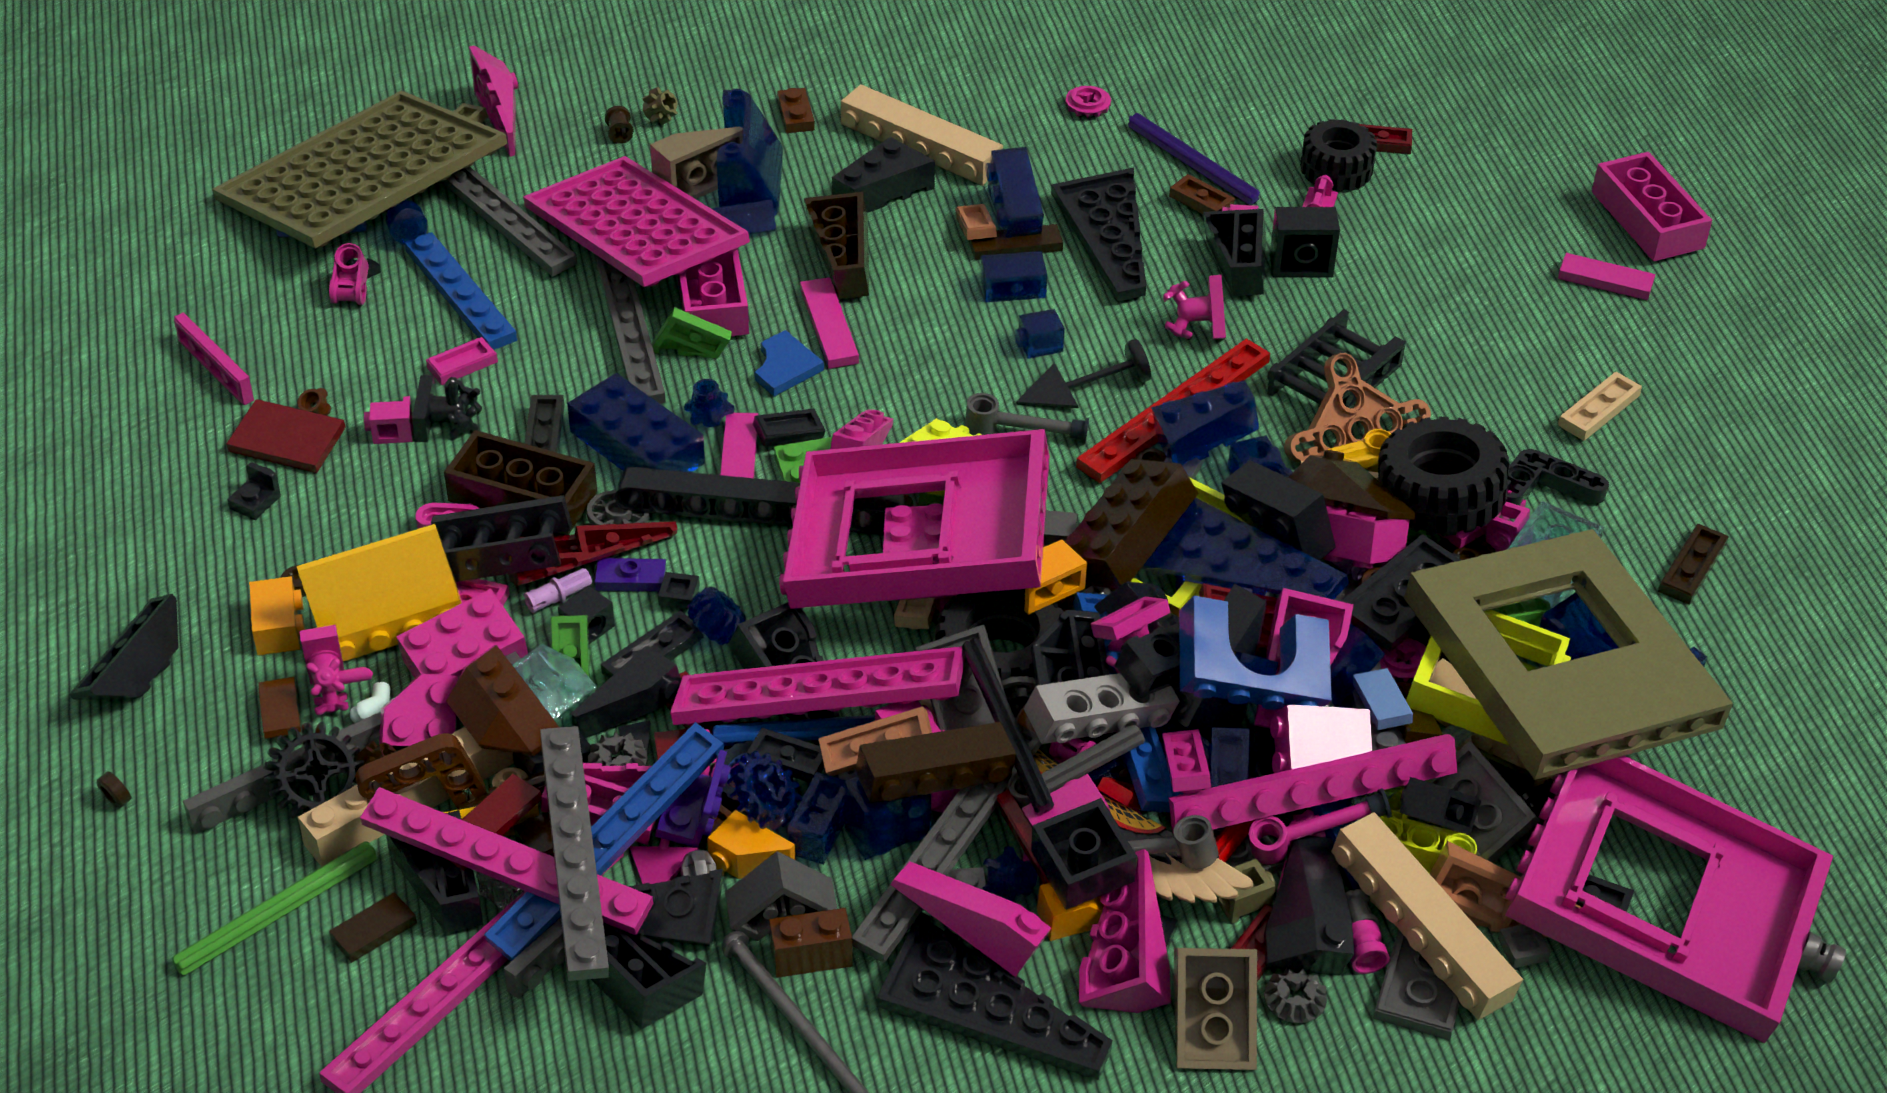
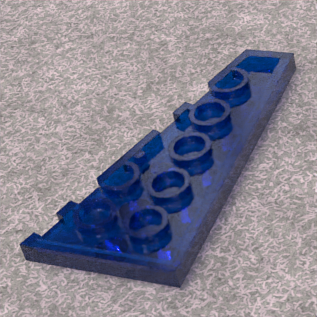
[1141,498,1349,600]

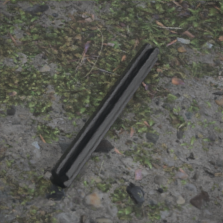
[962,638,1054,814]

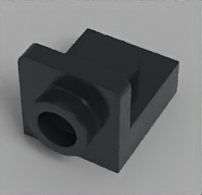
[227,462,281,521]

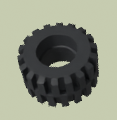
[1300,119,1377,191]

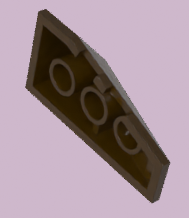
[1288,450,1415,520]

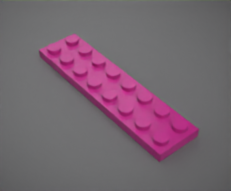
[670,646,965,726]

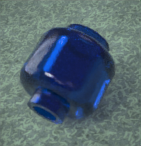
[385,200,428,245]

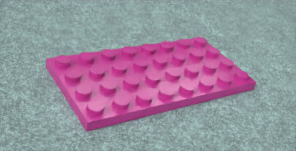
[523,156,750,287]

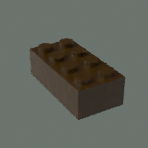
[444,430,597,535]
[1065,459,1199,589]

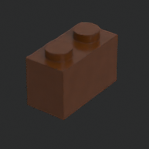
[769,908,853,978]

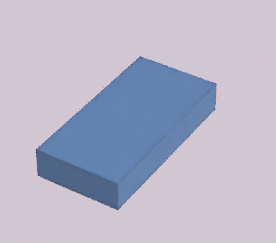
[1353,668,1413,730]

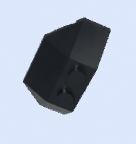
[69,594,178,701]
[1030,610,1120,740]

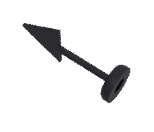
[1016,338,1151,408]

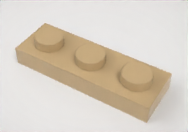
[1558,372,1642,441]

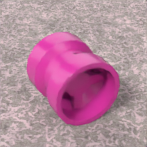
[1350,920,1390,974]

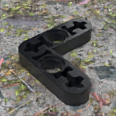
[1506,449,1609,506]

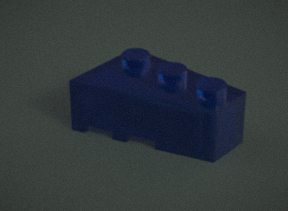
[985,147,1044,238]
[1151,380,1259,466]

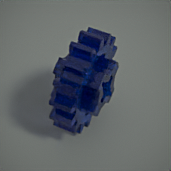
[727,751,802,831]

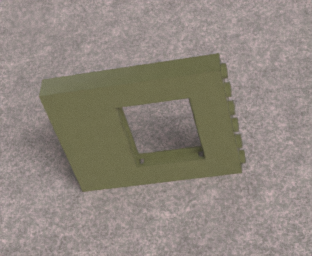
[1404,529,1733,780]

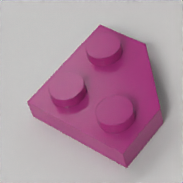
[379,674,458,746]

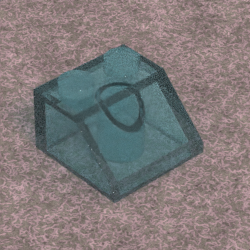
[512,644,597,722]

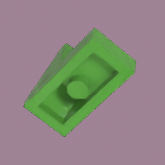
[551,615,591,687]

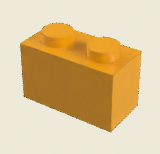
[249,576,305,655]

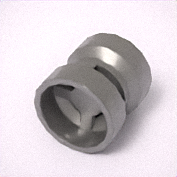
[1798,931,1846,983]

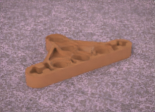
[1284,353,1431,462]

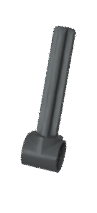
[1008,725,1145,812]

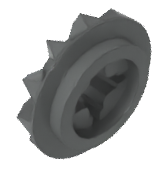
[588,732,647,766]
[1264,967,1327,1023]

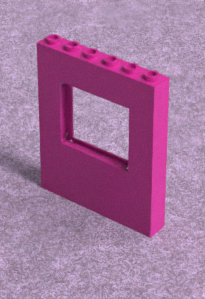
[779,429,1050,609]
[1505,756,1833,1043]

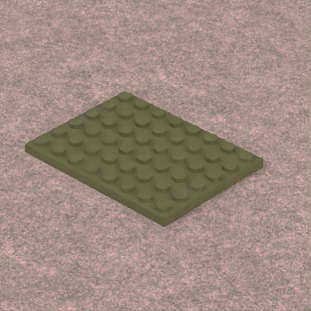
[212,90,508,248]

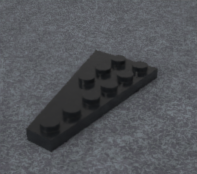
[1051,168,1146,302]
[877,911,1113,1080]

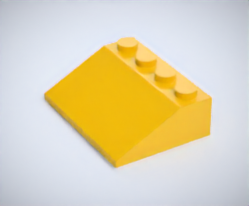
[297,524,462,662]

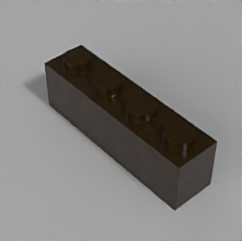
[856,722,1016,803]

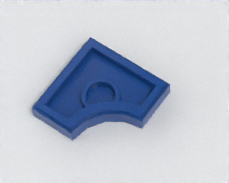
[754,330,824,396]

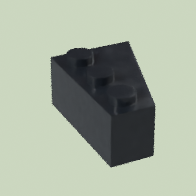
[832,137,935,213]
[1203,209,1266,296]
[1221,460,1336,570]
[386,810,483,933]
[591,922,707,1029]

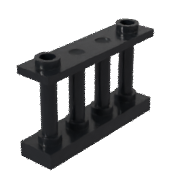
[1267,309,1406,408]
[431,495,572,582]

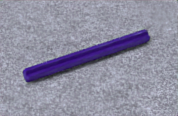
[1128,113,1260,205]

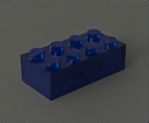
[567,373,705,472]

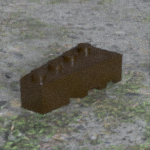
[804,192,869,299]

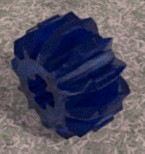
[687,587,746,645]

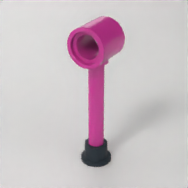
[1249,788,1392,865]

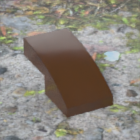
[258,677,301,739]

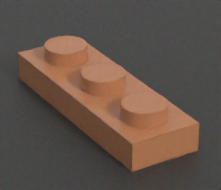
[818,706,932,777]

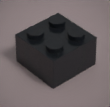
[1269,207,1340,277]
[1031,798,1137,910]

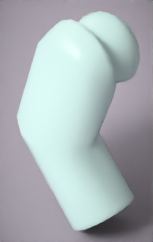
[350,682,391,723]

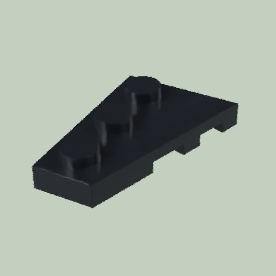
[628,869,724,947]

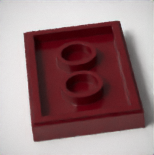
[226,399,346,473]

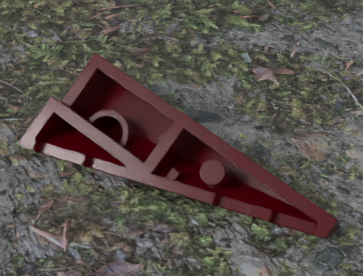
[508,521,678,586]

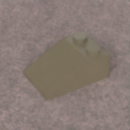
[650,127,746,199]
[1174,948,1257,1070]

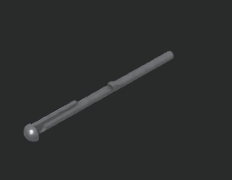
[722,931,869,1093]

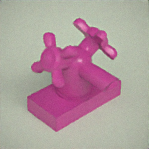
[1163,275,1226,340]
[1091,596,1171,673]
[299,625,373,715]

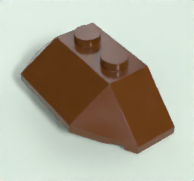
[446,645,560,756]

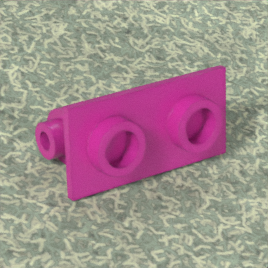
[1302,175,1338,207]

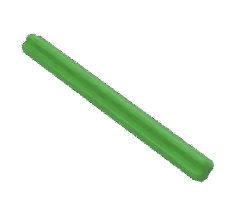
[172,841,377,975]

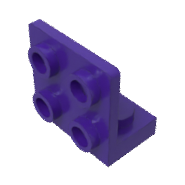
[655,749,731,847]

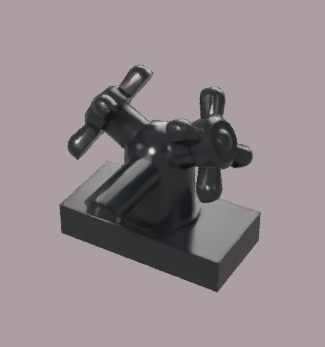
[412,375,482,442]

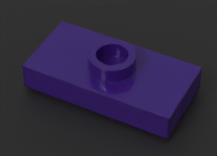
[595,558,667,592]

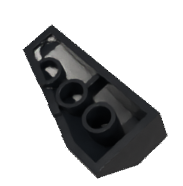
[1171,584,1267,746]
[728,602,840,742]

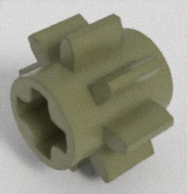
[642,87,678,125]

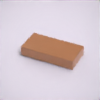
[955,204,997,240]

